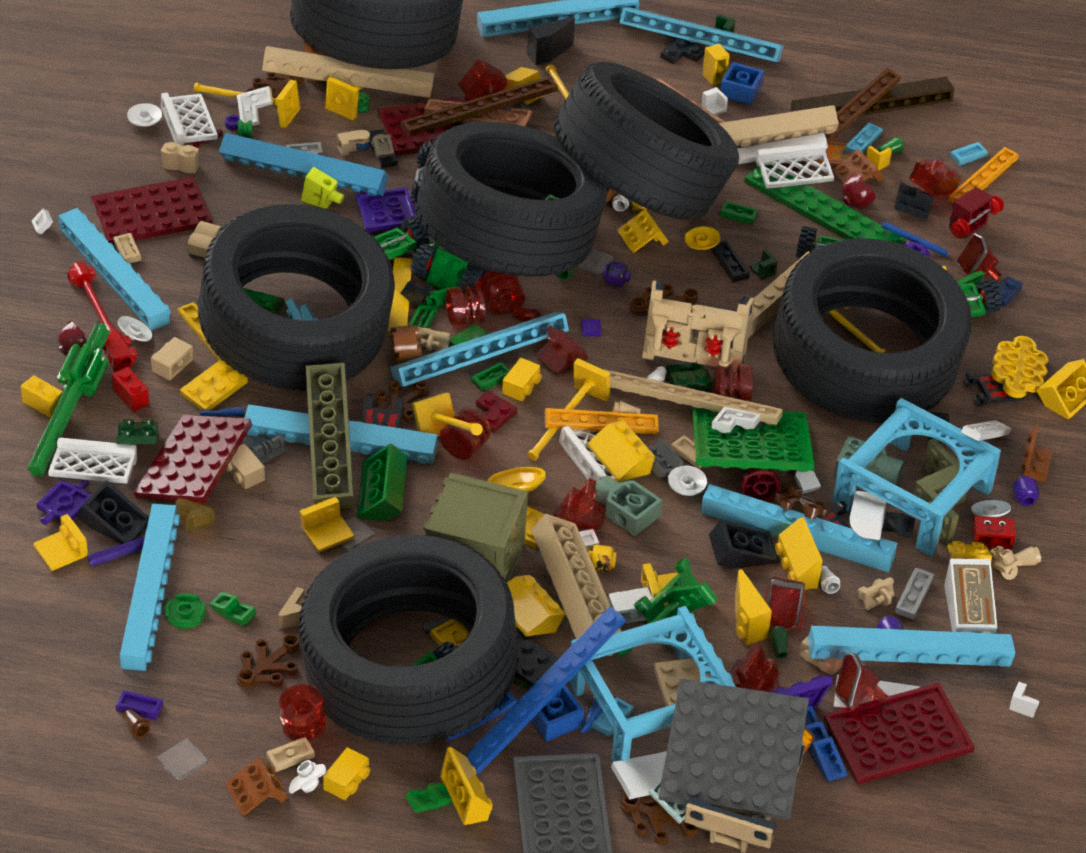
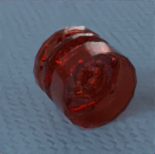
[480,270,525,315]
[446,285,485,326]
[714,364,753,402]
[440,408,491,460]
[279,684,326,741]

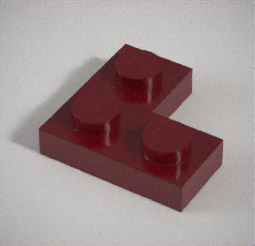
[476,391,518,434]

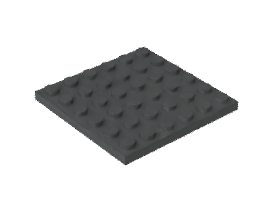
[659,679,809,820]

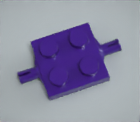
[36,479,91,525]

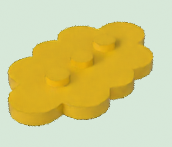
[991,336,1049,398]

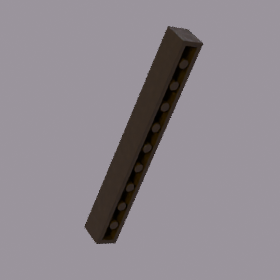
[790,76,955,116]

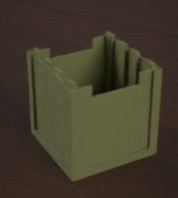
[423,473,528,583]

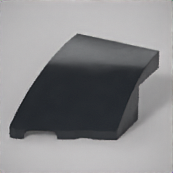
[894,181,934,220]

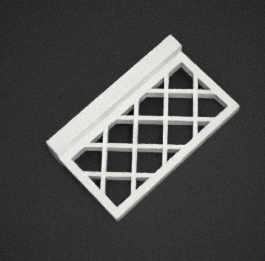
[161,93,218,146]
[756,142,834,189]
[558,426,617,488]
[49,438,137,484]

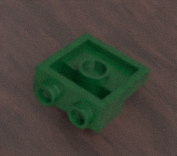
[666,362,712,393]
[116,419,159,444]

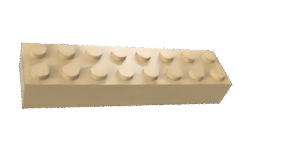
[531,514,622,657]

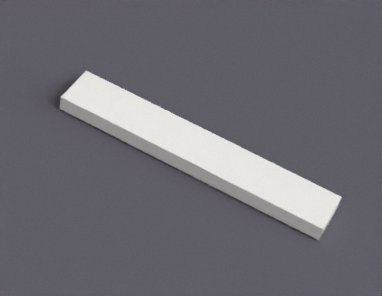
[738,133,828,164]
[961,420,1011,441]

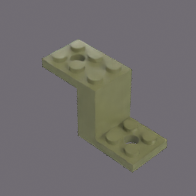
[913,438,967,546]

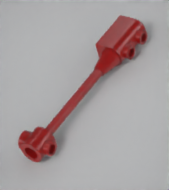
[67,262,137,372]

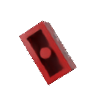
[112,367,149,412]
[972,516,1016,549]

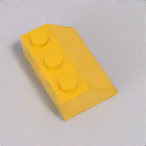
[1036,359,1086,419]
[587,420,655,482]
[775,517,823,592]
[507,575,565,636]
[440,747,492,825]

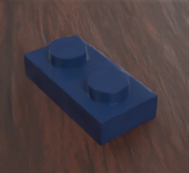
[998,276,1023,307]

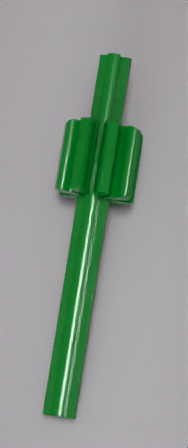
[27,323,110,477]

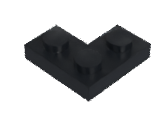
[660,38,705,64]

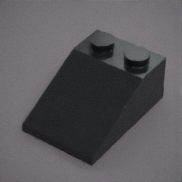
[527,17,575,65]
[76,480,149,544]
[709,520,779,569]

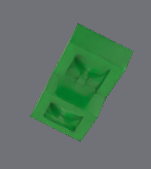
[209,592,257,626]
[405,783,452,812]

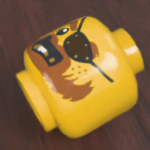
[588,545,617,572]

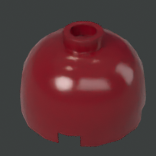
[842,173,876,209]
[58,321,87,356]
[741,468,780,503]

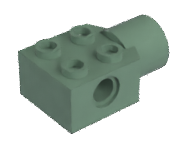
[834,436,904,486]
[592,476,663,536]

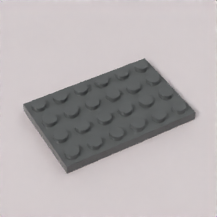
[513,753,612,853]

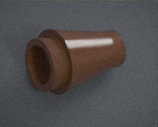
[123,709,150,738]

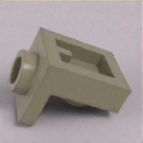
[371,134,394,158]

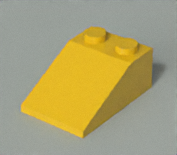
[735,569,772,646]

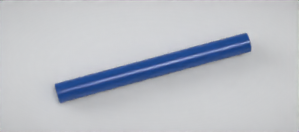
[881,221,948,257]

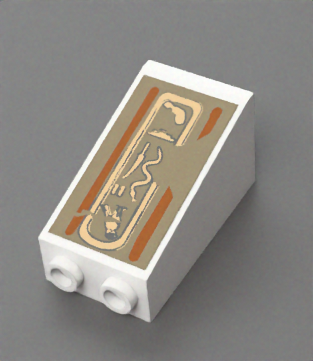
[944,559,997,634]

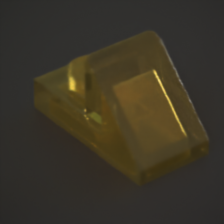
[175,497,216,532]

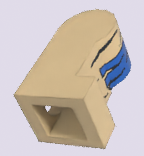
[337,130,370,156]

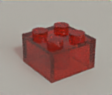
[458,58,509,100]
[909,158,962,197]

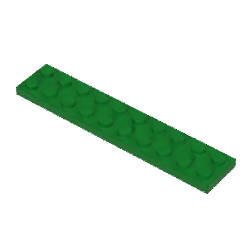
[744,165,906,245]

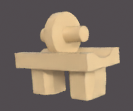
[417,327,450,351]
[990,546,1023,580]
[858,577,895,611]

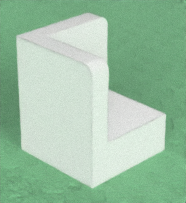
[701,87,728,116]
[1009,682,1039,718]

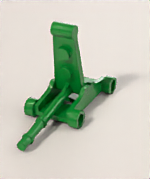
[617,557,718,658]

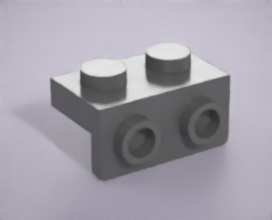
[647,438,683,477]

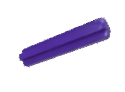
[88,537,144,566]

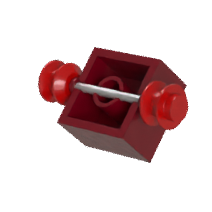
[949,187,1004,239]

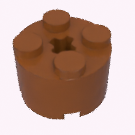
[390,325,422,364]

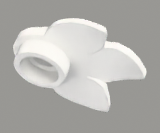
[289,760,326,794]

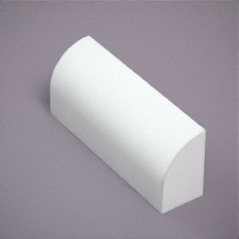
[850,491,886,540]

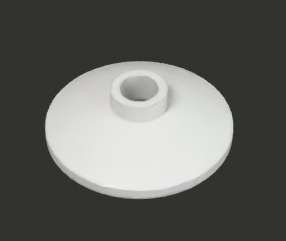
[127,103,162,126]
[118,316,152,341]
[668,465,707,496]
[971,500,1011,518]

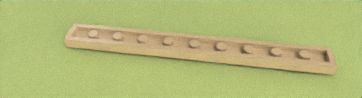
[603,369,783,425]

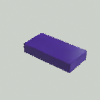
[115,690,164,720]

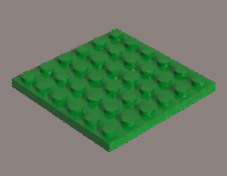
[692,407,814,472]

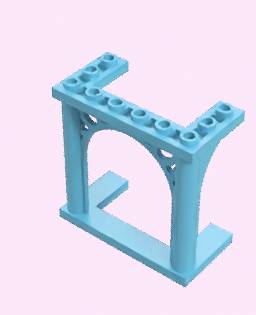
[832,398,1001,557]
[568,606,736,762]

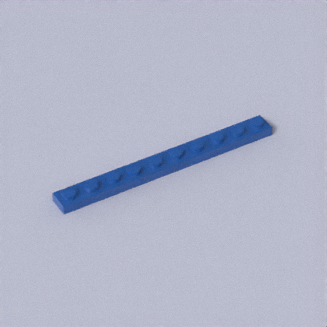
[465,606,626,775]

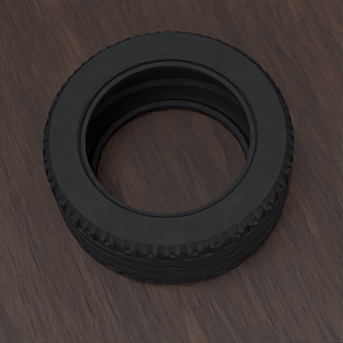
[290,0,463,69]
[553,62,739,220]
[416,122,607,277]
[198,204,395,390]
[773,238,972,423]
[299,535,517,745]

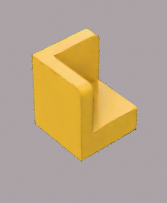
[866,146,892,170]

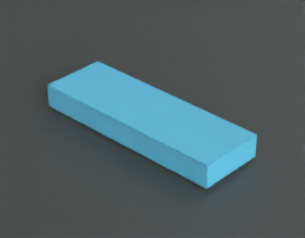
[844,122,883,154]

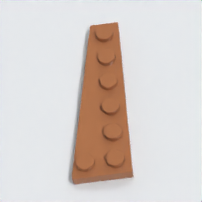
[424,99,532,127]

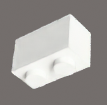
[608,587,652,624]

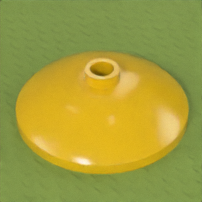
[487,467,546,493]

